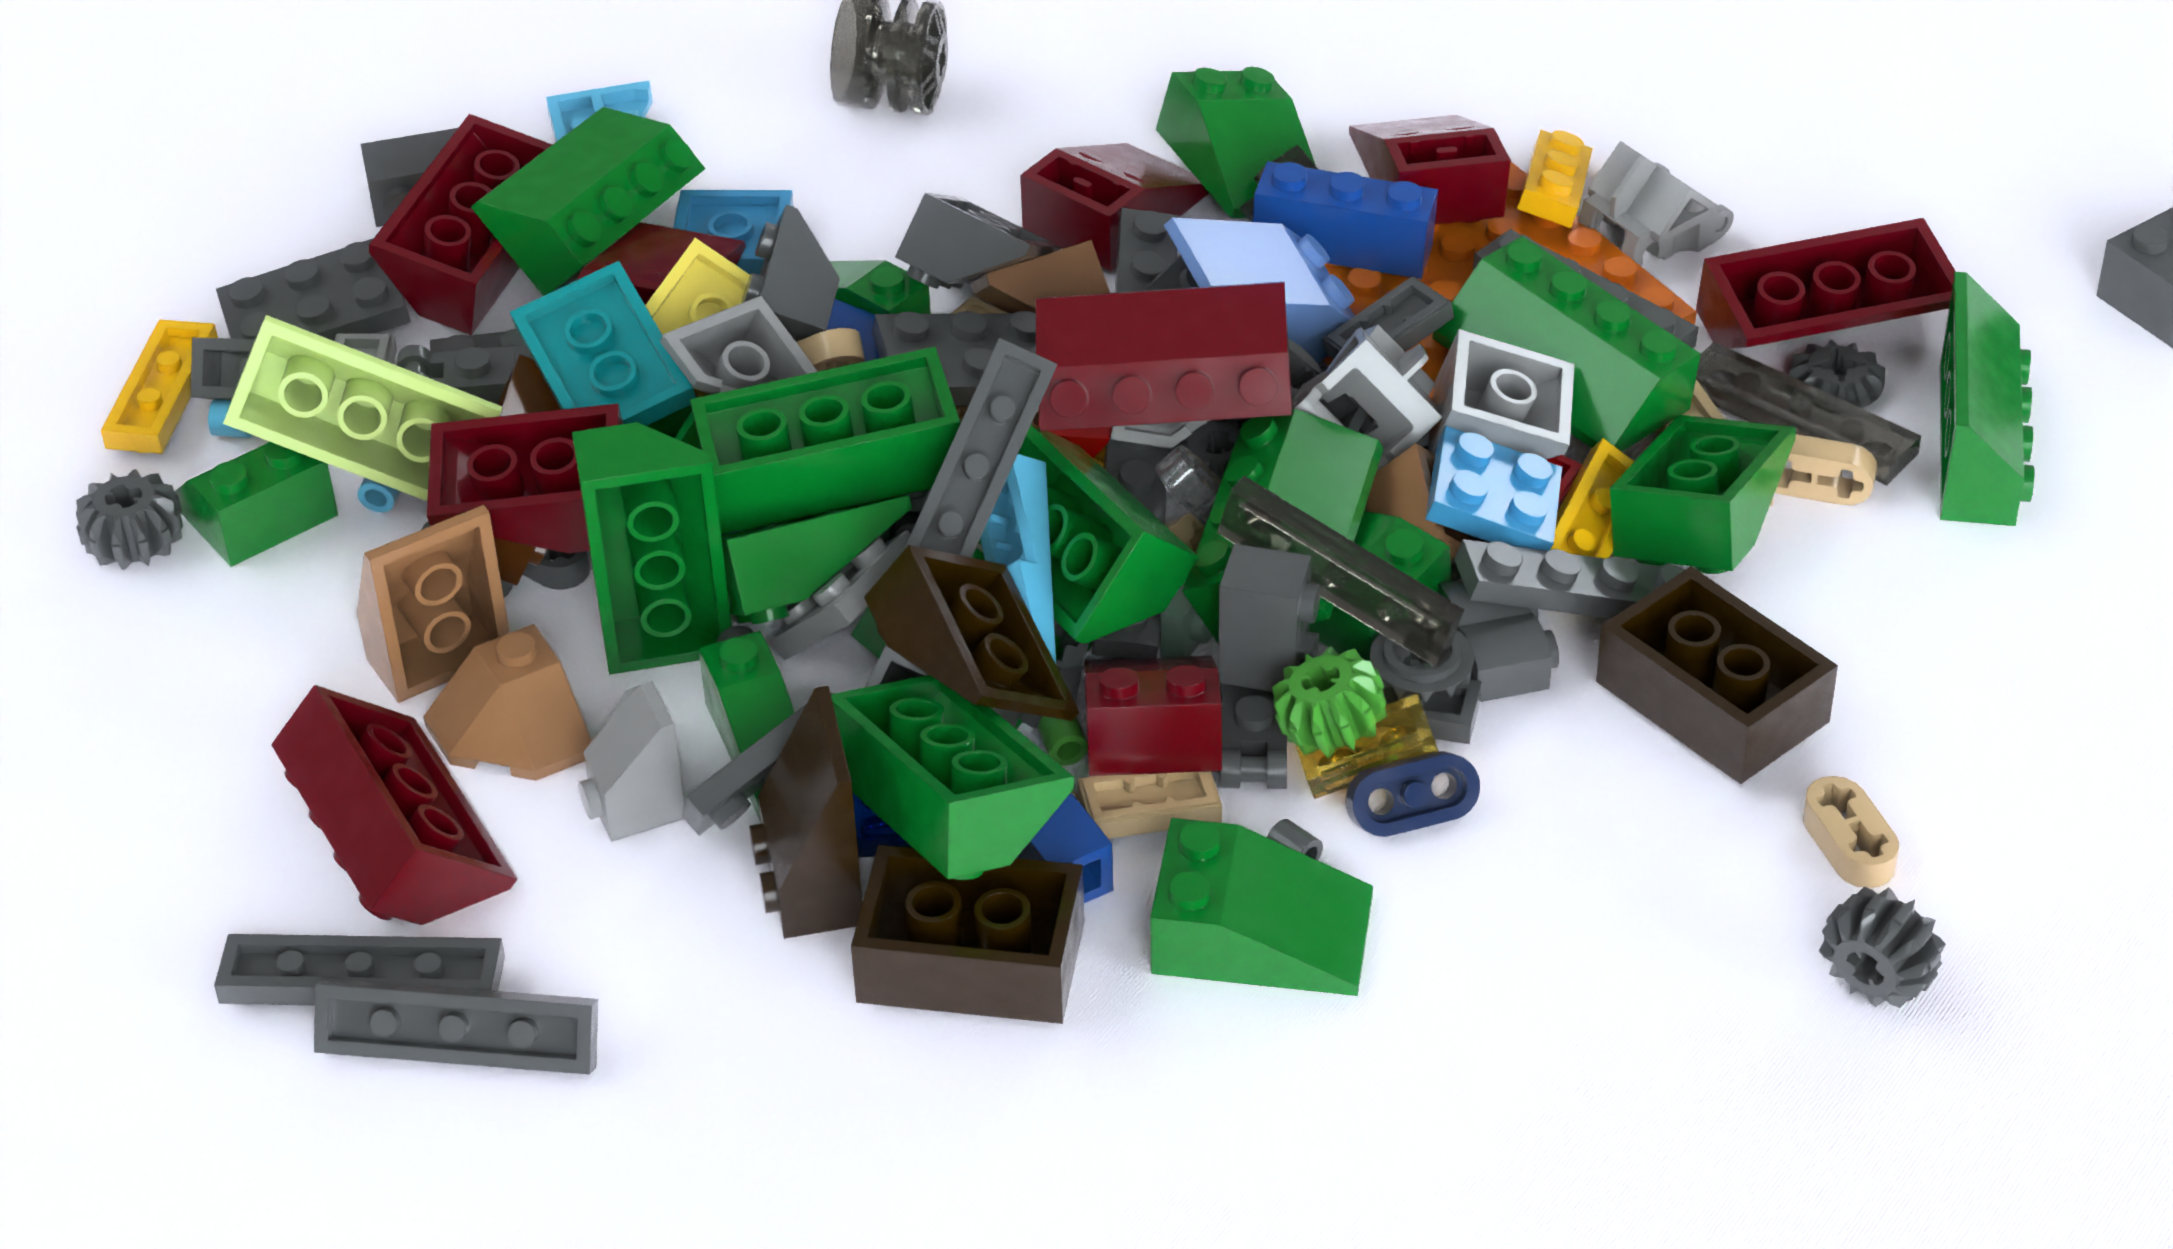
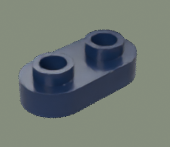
[1345,751,1480,837]

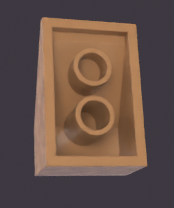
[357,505,510,703]

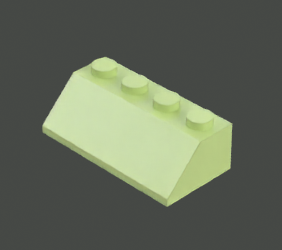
[223,315,502,501]

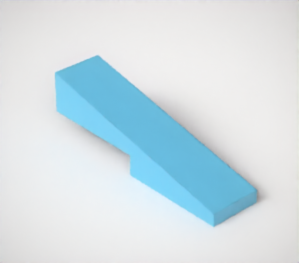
[980,454,1056,664]

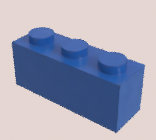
[1253,161,1438,279]

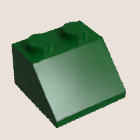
[174,441,338,567]

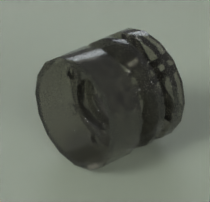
[830,0,948,116]

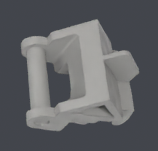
[1578,140,1734,267]
[1292,324,1443,472]

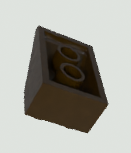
[864,545,1080,721]
[749,686,862,939]

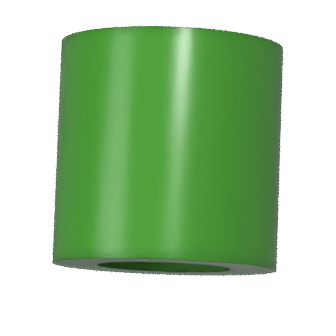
[1038,716,1088,766]

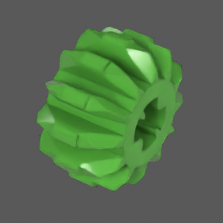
[1272,646,1387,758]

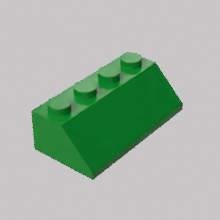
[471,107,706,296]
[1432,236,1701,452]
[1939,271,2035,526]
[690,347,961,534]
[1182,408,1384,644]
[572,422,732,675]
[978,423,1199,644]
[831,675,1074,880]

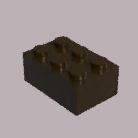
[1596,566,1838,784]
[851,845,1085,1024]

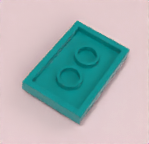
[509,261,696,426]

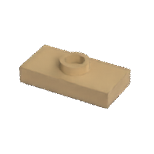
[1077,771,1222,839]

